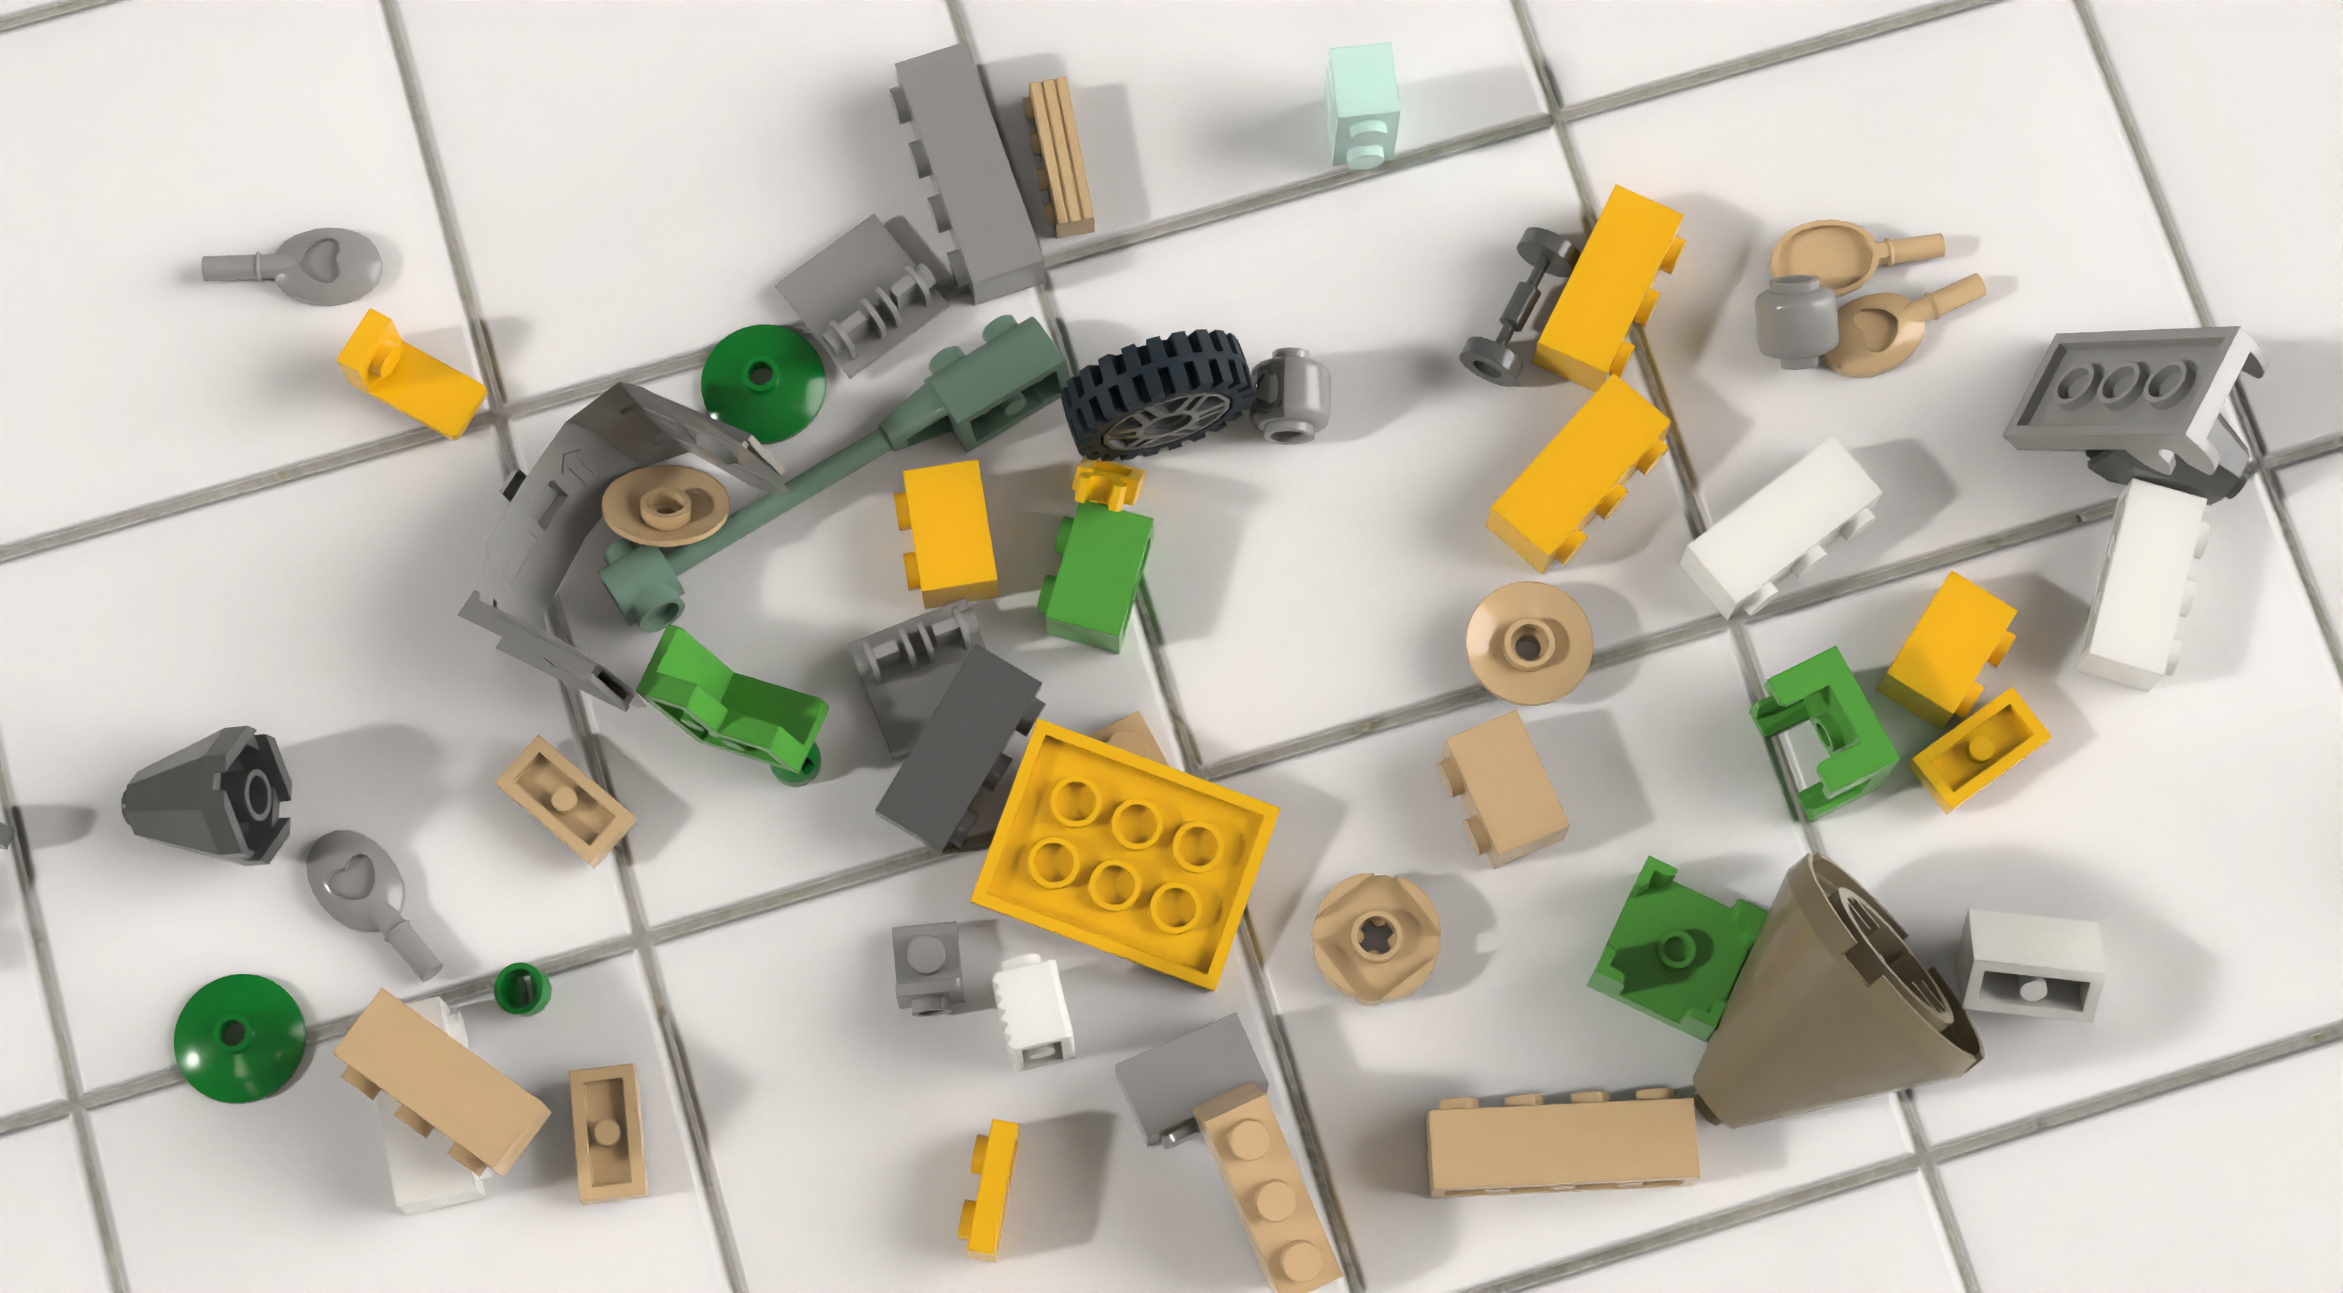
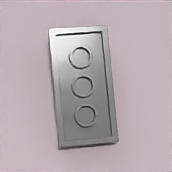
[2003,326,2269,475]

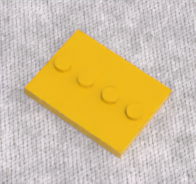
[969,718,1281,992]

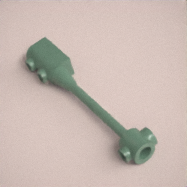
[597,315,1070,633]

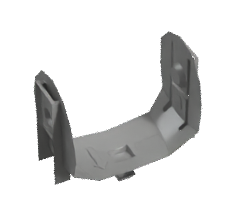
[458,377,789,712]

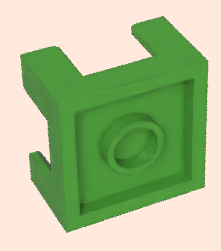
[1749,646,1900,823]
[1587,855,1768,1042]

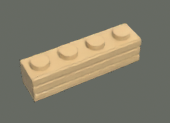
[1023,77,1095,239]

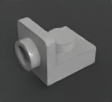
[892,921,965,1017]

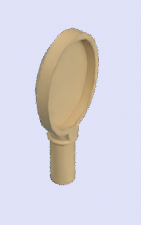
[1769,219,1945,298]
[1821,273,1987,378]

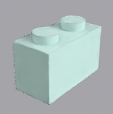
[1324,42,1401,170]

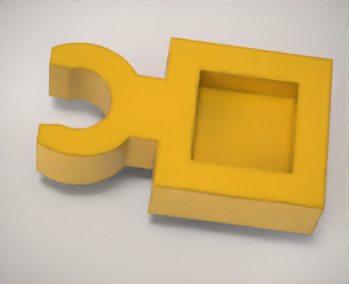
[1072,456,1147,512]

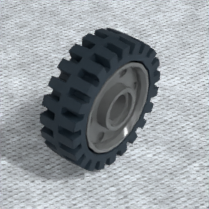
[1061,329,1256,461]

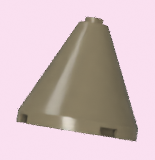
[1691,852,1985,1129]

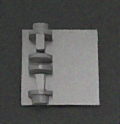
[775,214,949,379]
[847,598,987,760]

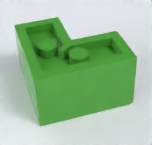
[635,624,829,774]

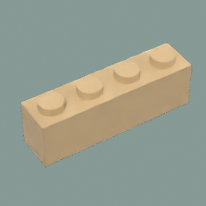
[1424,1088,1700,1199]

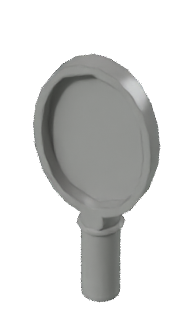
[202,228,383,306]
[306,830,443,982]

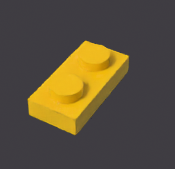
[1907,687,2052,815]
[958,1119,1020,1263]

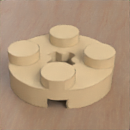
[1311,873,1441,1006]

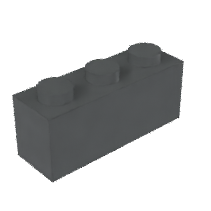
[875,643,1046,854]

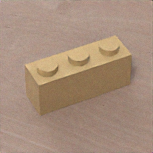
[332,988,552,1178]
[1192,1081,1344,1293]

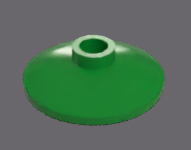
[701,324,826,445]
[174,974,306,1104]

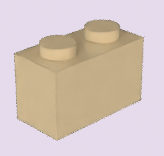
[1437,709,1570,869]

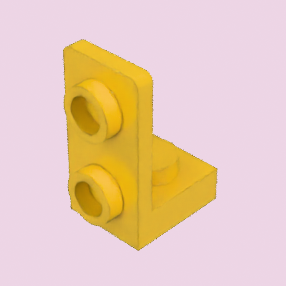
[336,308,488,441]

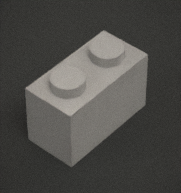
[1115,1012,1269,1149]

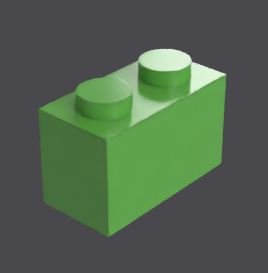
[1037,501,1154,654]

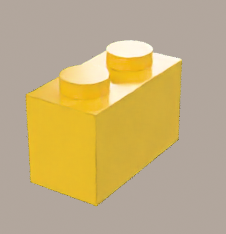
[894,459,1000,609]
[1875,570,2018,730]

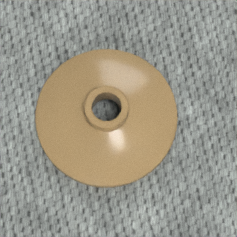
[602,465,730,547]
[1465,581,1594,706]

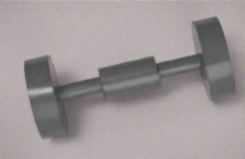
[1459,227,1581,387]

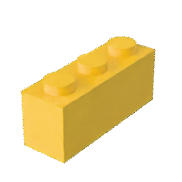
[1532,184,1687,392]
[1485,373,1672,575]

